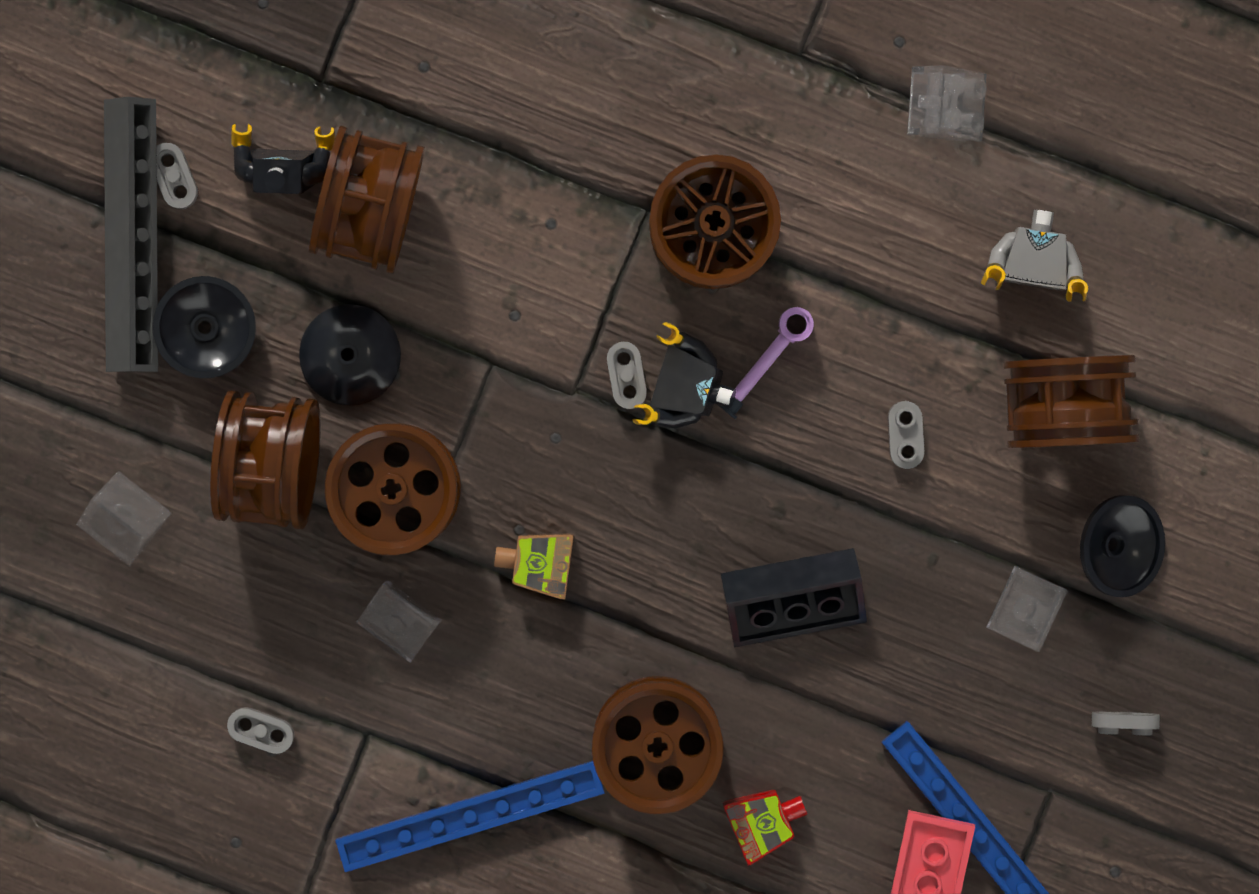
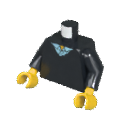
[231,124,336,194]
[632,322,736,429]

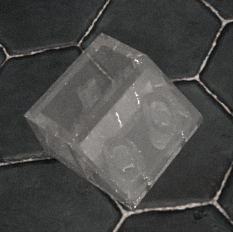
[907,65,987,142]

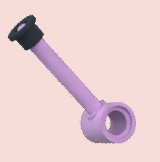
[718,307,814,420]

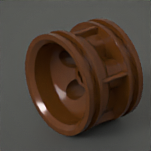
[309,126,425,274]
[1003,355,1139,448]
[210,391,321,529]
[325,424,461,555]
[592,676,723,814]

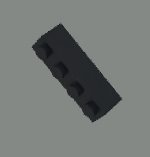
[720,548,867,648]

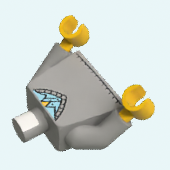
[981,210,1088,302]

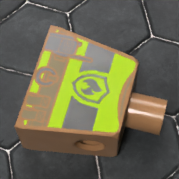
[494,533,574,599]

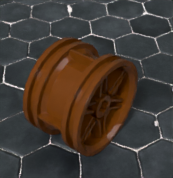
[649,154,781,290]

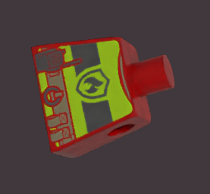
[722,790,808,866]

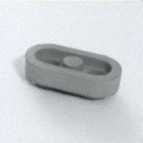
[156,143,198,209]
[607,342,647,409]
[888,401,924,469]
[227,707,295,754]
[1091,711,1160,735]

